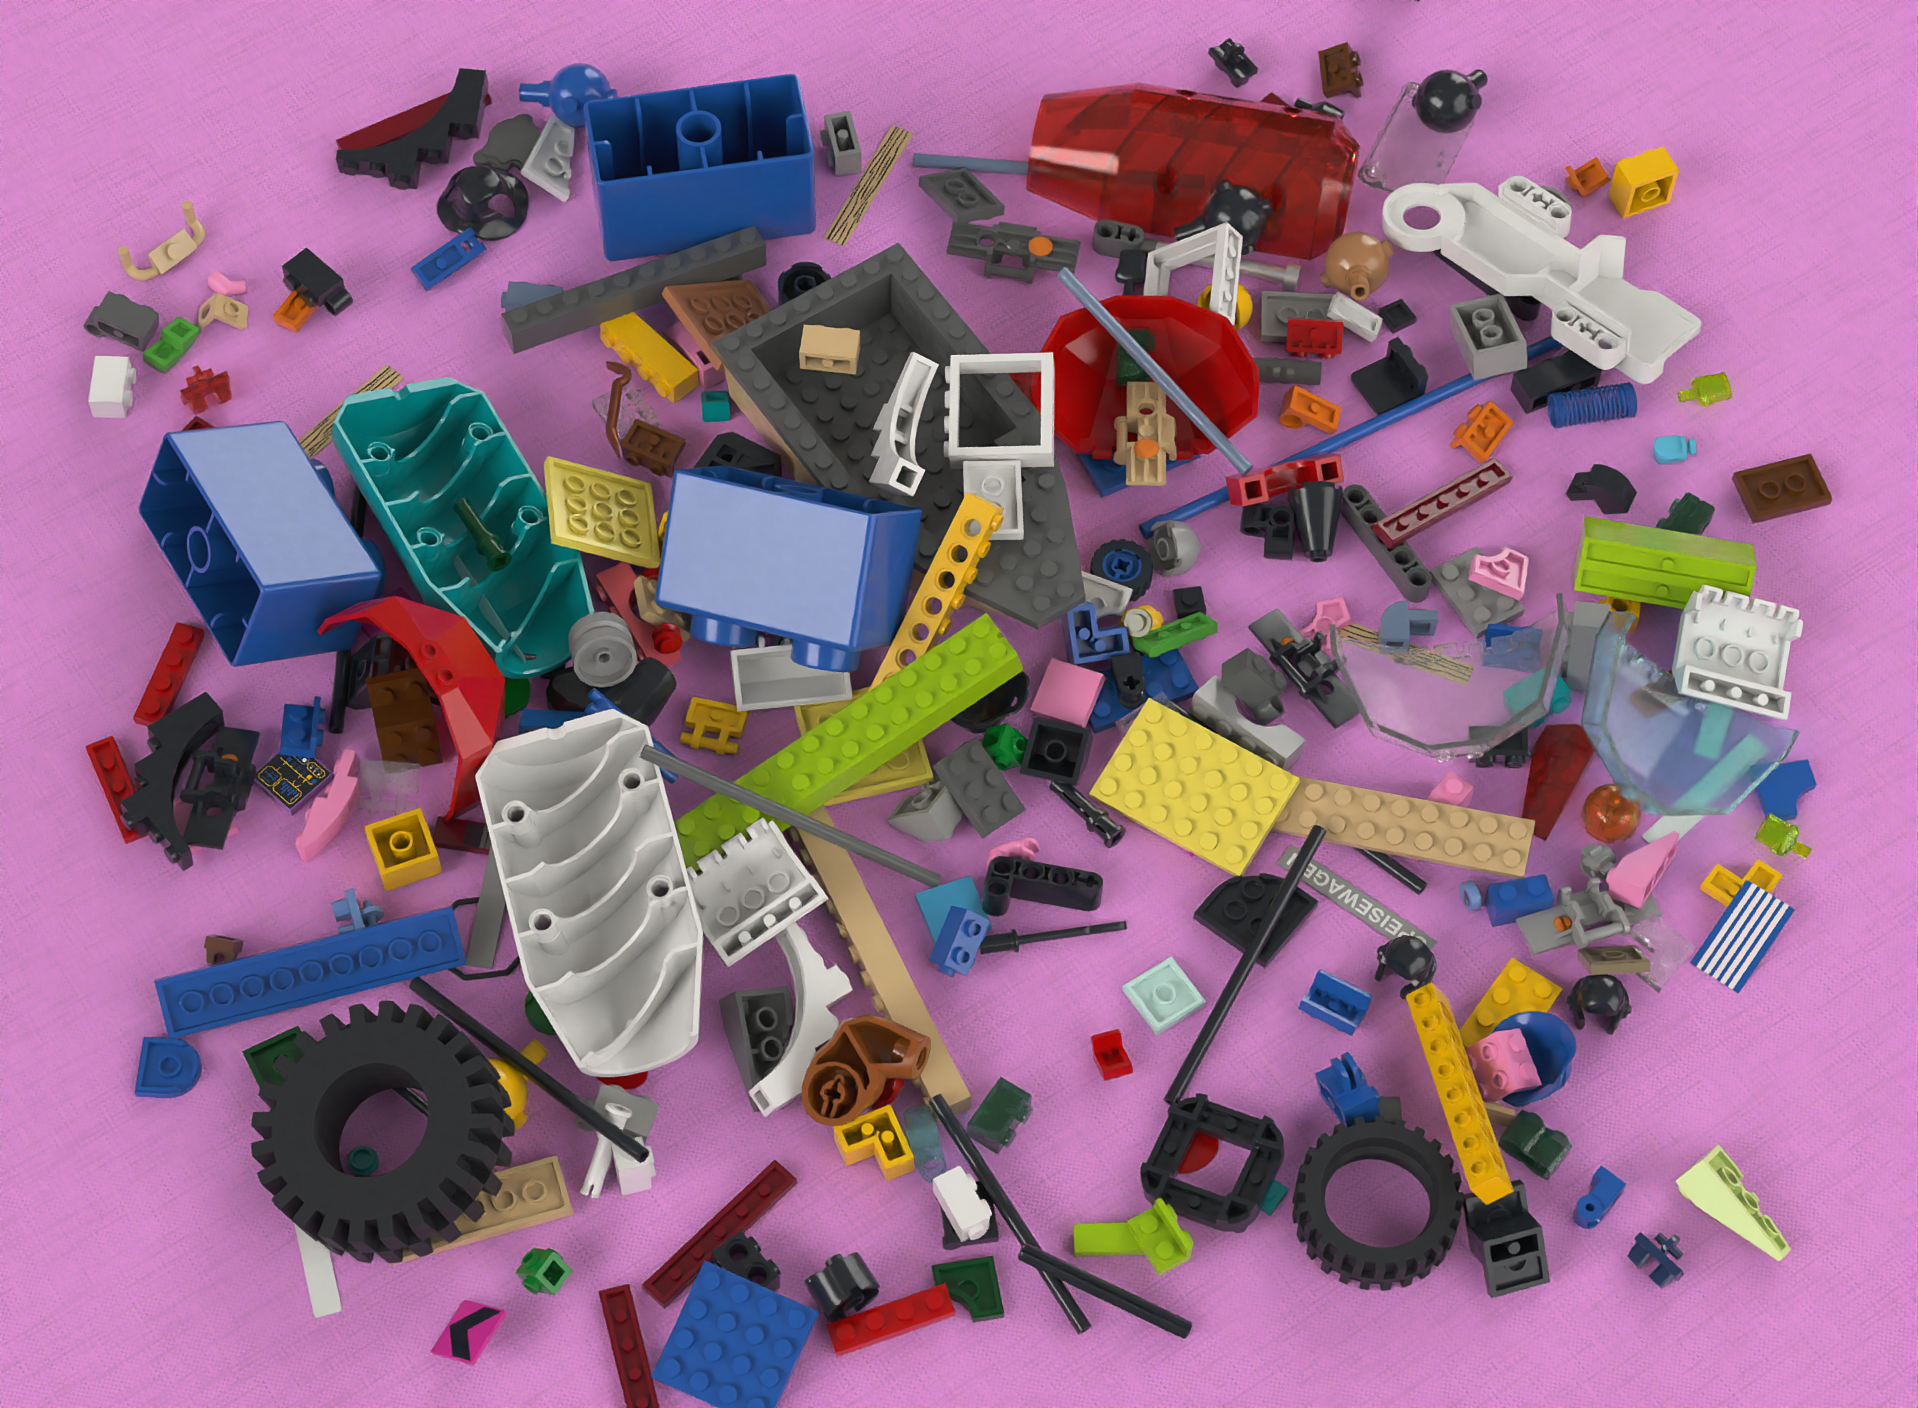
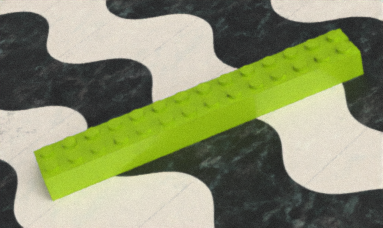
[674,613,1024,874]

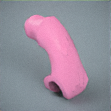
[987,838,1039,867]

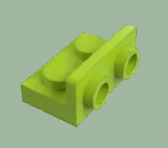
[1126,1198,1194,1276]

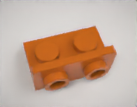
[1450,400,1514,463]

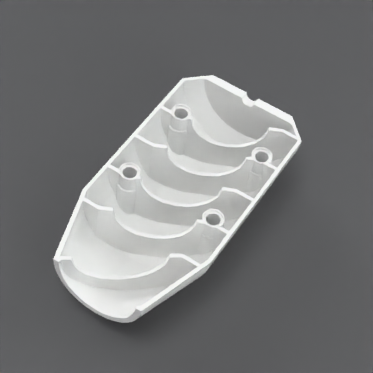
[475,709,704,1077]

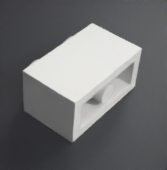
[88,356,136,418]

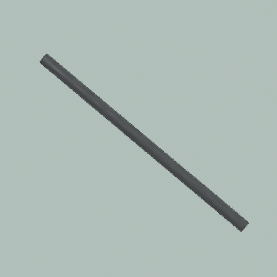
[640,744,941,888]

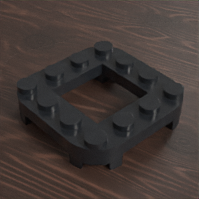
[1140,1093,1285,1233]

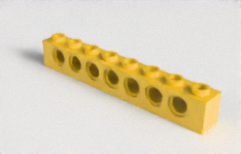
[868,492,1004,692]
[1406,982,1514,1205]

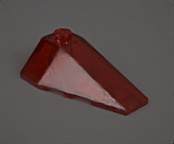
[1521,724,1603,841]

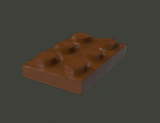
[1732,453,1833,524]

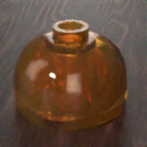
[1581,784,1641,843]

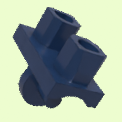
[1627,1232,1684,1289]

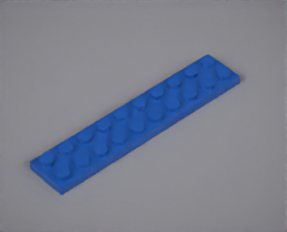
[154,905,466,1039]

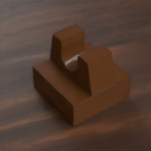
[204,934,244,964]

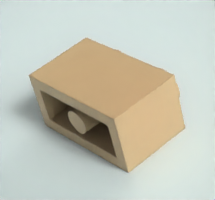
[799,325,860,374]

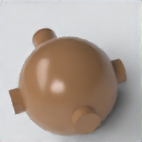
[1320,231,1394,301]

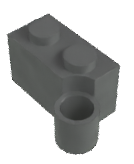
[83,291,159,352]
[1221,648,1287,726]

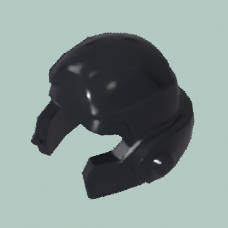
[1375,935,1436,999]
[1566,974,1632,1035]

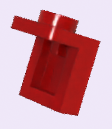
[1091,1029,1133,1081]

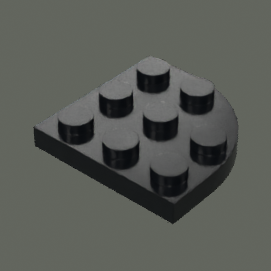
[1193,873,1319,969]

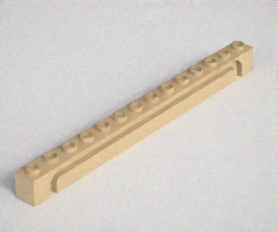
[787,804,971,1123]

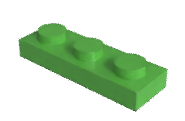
[1132,612,1218,658]

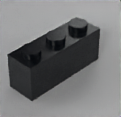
[1510,350,1602,414]

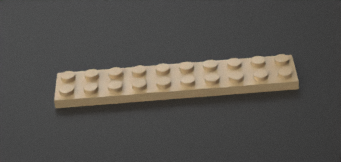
[1270,775,1535,879]

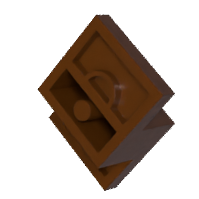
[366,668,443,774]

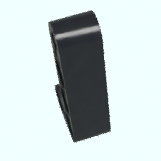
[982,856,1103,917]

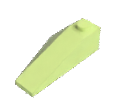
[1676,1144,1791,1261]

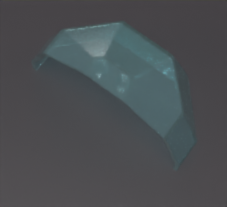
[1581,611,1800,817]

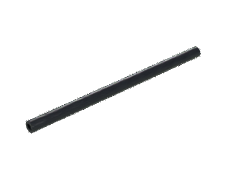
[929,1094,1091,1334]

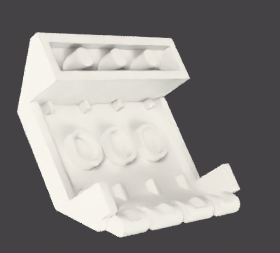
[1672,584,1803,721]
[686,817,828,967]

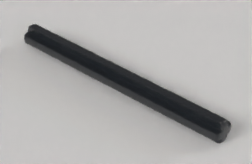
[1018,1243,1192,1338]

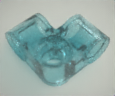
[903,1105,947,1183]

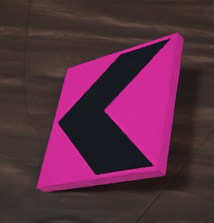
[430,1300,507,1366]

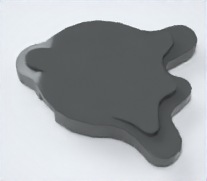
[473,114,541,180]

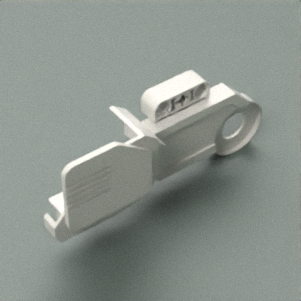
[1382,176,1701,384]

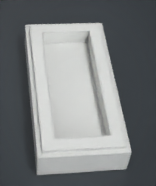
[1326,292,1383,343]

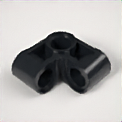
[1240,503,1294,561]

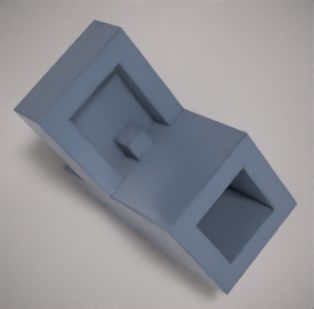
[1378,601,1438,654]

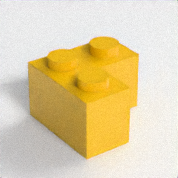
[833,1104,915,1182]

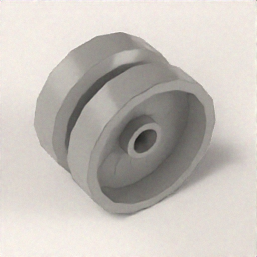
[567,612,637,687]

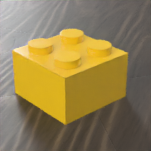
[1608,146,1679,219]
[364,807,442,892]

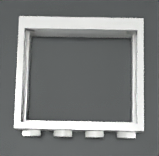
[1143,222,1243,325]
[944,352,1055,469]

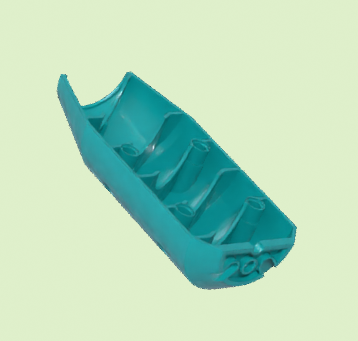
[332,377,595,679]

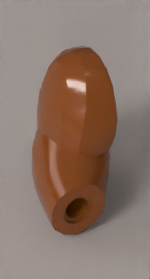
[802,1014,931,1127]

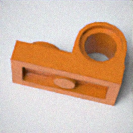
[1279,385,1341,434]

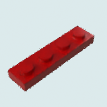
[133,622,205,726]
[826,1283,956,1357]

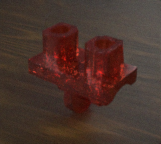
[180,365,232,415]

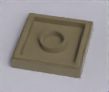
[1578,945,1650,975]

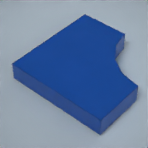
[1750,759,1816,824]

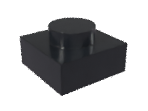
[1173,586,1206,619]

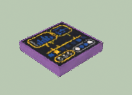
[254,751,334,816]

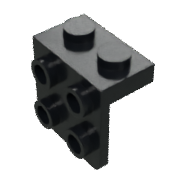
[1351,337,1428,415]
[1469,727,1532,768]

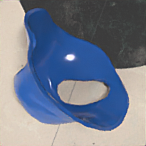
[1490,1011,1576,1107]

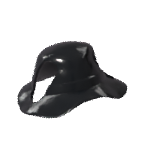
[437,165,529,241]
[950,671,1030,734]

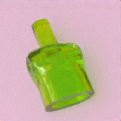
[1677,372,1732,407]
[1754,813,1812,859]

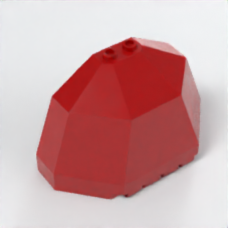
[1032,295,1259,460]
[317,596,505,825]

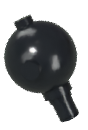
[1412,69,1488,134]
[1174,179,1274,255]

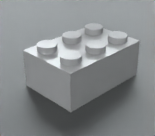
[1449,293,1527,380]

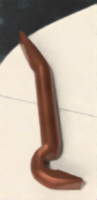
[605,361,632,459]

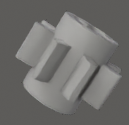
[1579,843,1616,881]

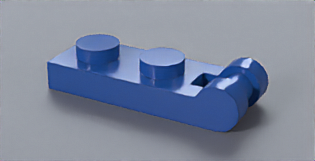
[410,227,487,291]

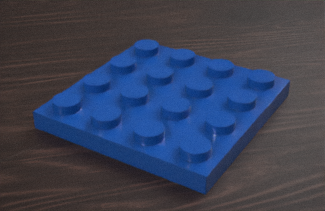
[651,1260,819,1408]

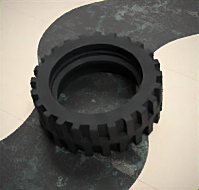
[1292,1116,1464,1291]

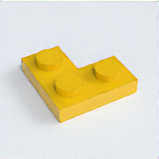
[1699,859,1783,907]

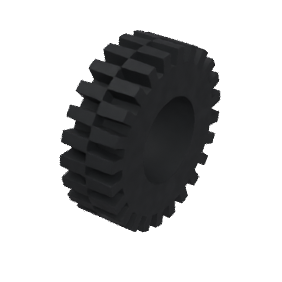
[251,1001,515,1263]

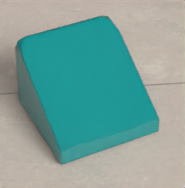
[701,391,730,423]

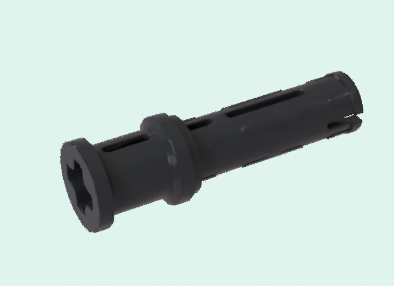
[1049,781,1126,848]

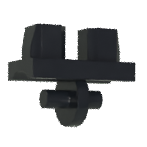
[1208,38,1258,88]

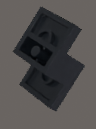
[1463,1179,1550,1298]

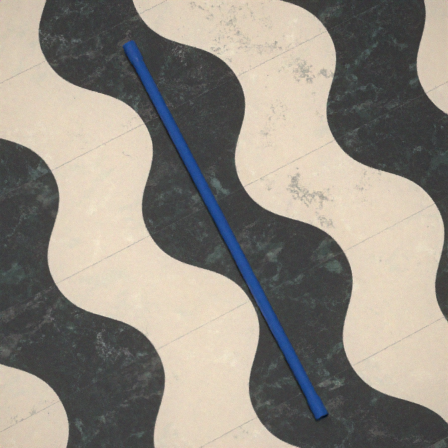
[1139,336,1563,540]

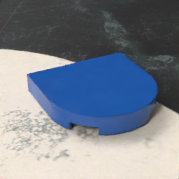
[135,1037,202,1098]

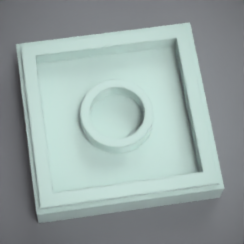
[1122,956,1206,1036]

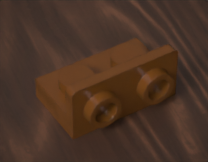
[1318,42,1364,98]
[620,419,686,478]

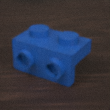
[1298,969,1373,1036]

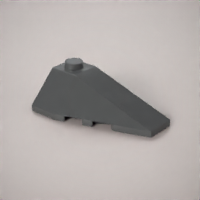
[719,986,793,1112]

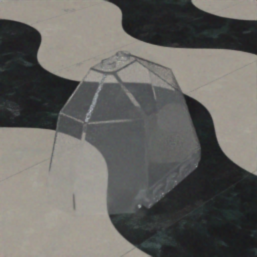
[1329,593,1570,762]

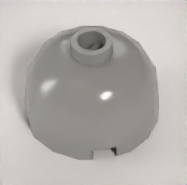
[1148,520,1201,577]

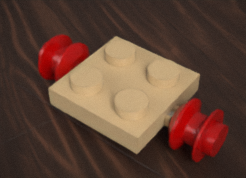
[633,567,691,654]

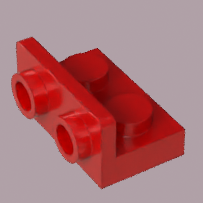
[1285,318,1343,359]

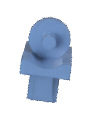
[331,888,384,933]

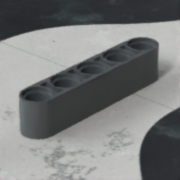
[1341,484,1431,603]

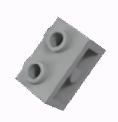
[820,111,862,176]

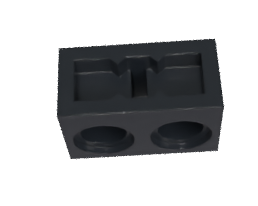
[711,1230,781,1292]

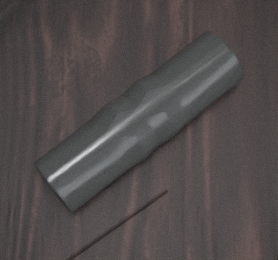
[1252,357,1322,385]

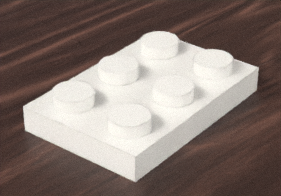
[963,460,1024,540]

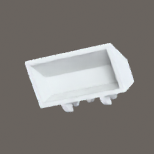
[730,634,852,712]

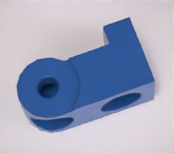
[1573,1165,1626,1229]

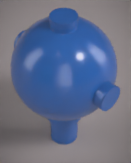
[519,63,618,127]

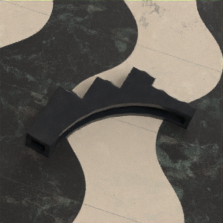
[336,68,489,190]
[120,692,225,871]

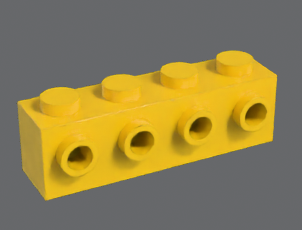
[600,312,699,404]

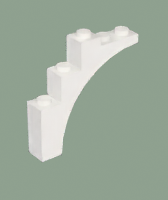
[869,352,939,496]
[748,922,853,1117]

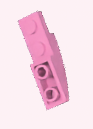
[296,749,362,862]

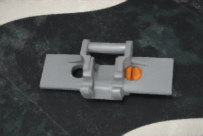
[1516,877,1662,956]

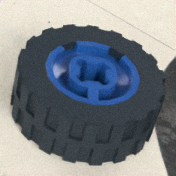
[1090,539,1153,602]

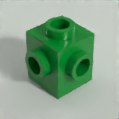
[981,723,1028,771]
[515,1248,573,1295]

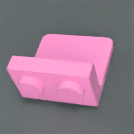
[1465,1028,1542,1102]

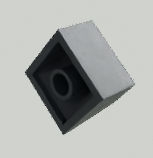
[1020,717,1093,786]

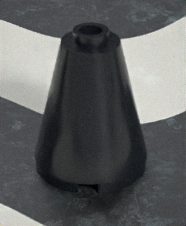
[1287,481,1343,562]

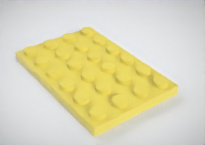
[1089,698,1300,876]

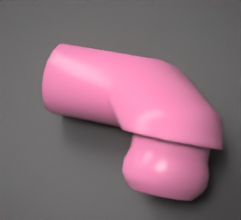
[208,272,247,296]

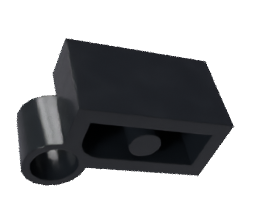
[282,247,353,316]

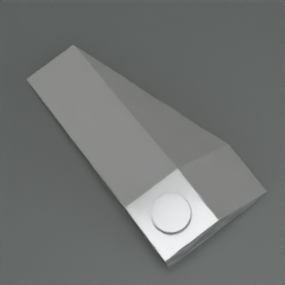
[887,739,983,843]

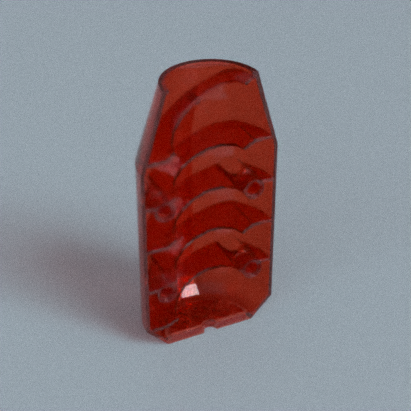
[1026,82,1360,261]

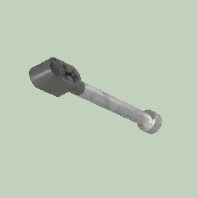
[1093,219,1302,292]

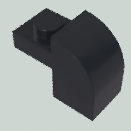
[1566,464,1637,515]

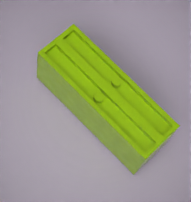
[1574,516,1757,609]

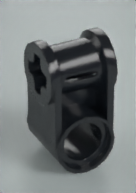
[1110,652,1144,709]

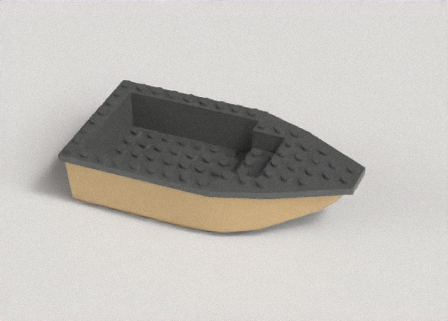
[712,242,1086,629]

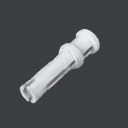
[580,1103,633,1198]

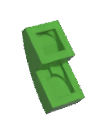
[143,316,200,373]

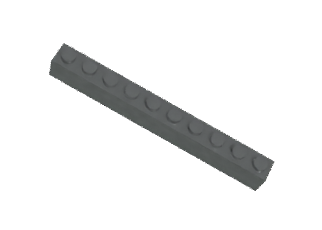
[501,225,766,354]

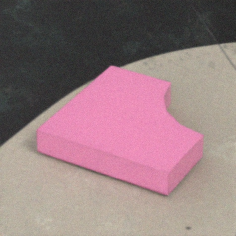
[1468,547,1529,601]

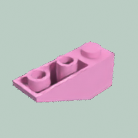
[662,321,726,390]

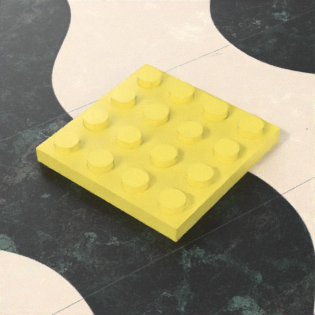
[543,456,661,569]
[793,687,934,806]

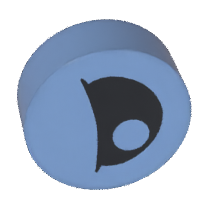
[1459,880,1482,911]

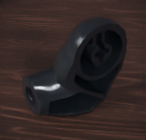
[546,657,677,728]

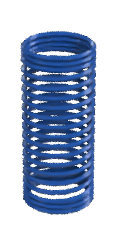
[1548,382,1638,429]

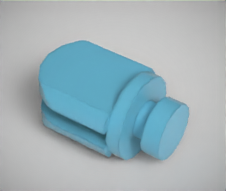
[1653,435,1696,464]

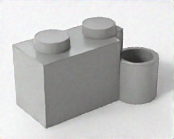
[575,1084,660,1146]

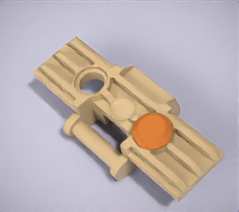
[1114,382,1176,486]

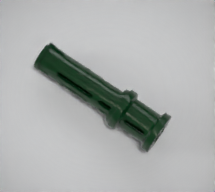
[453,498,512,572]

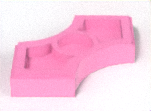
[1298,597,1352,656]

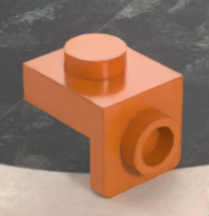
[1565,157,1611,198]

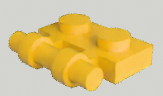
[680,696,749,755]

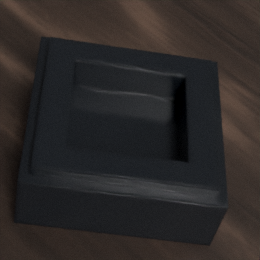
[1378,298,1416,334]

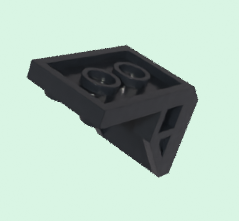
[693,432,782,478]
[346,632,441,710]

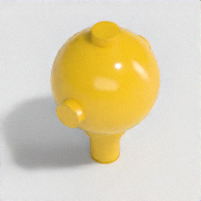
[487,1039,548,1130]

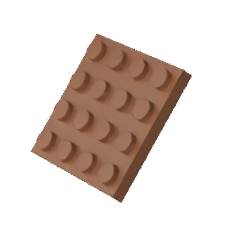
[662,279,772,371]

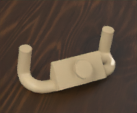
[118,201,205,281]

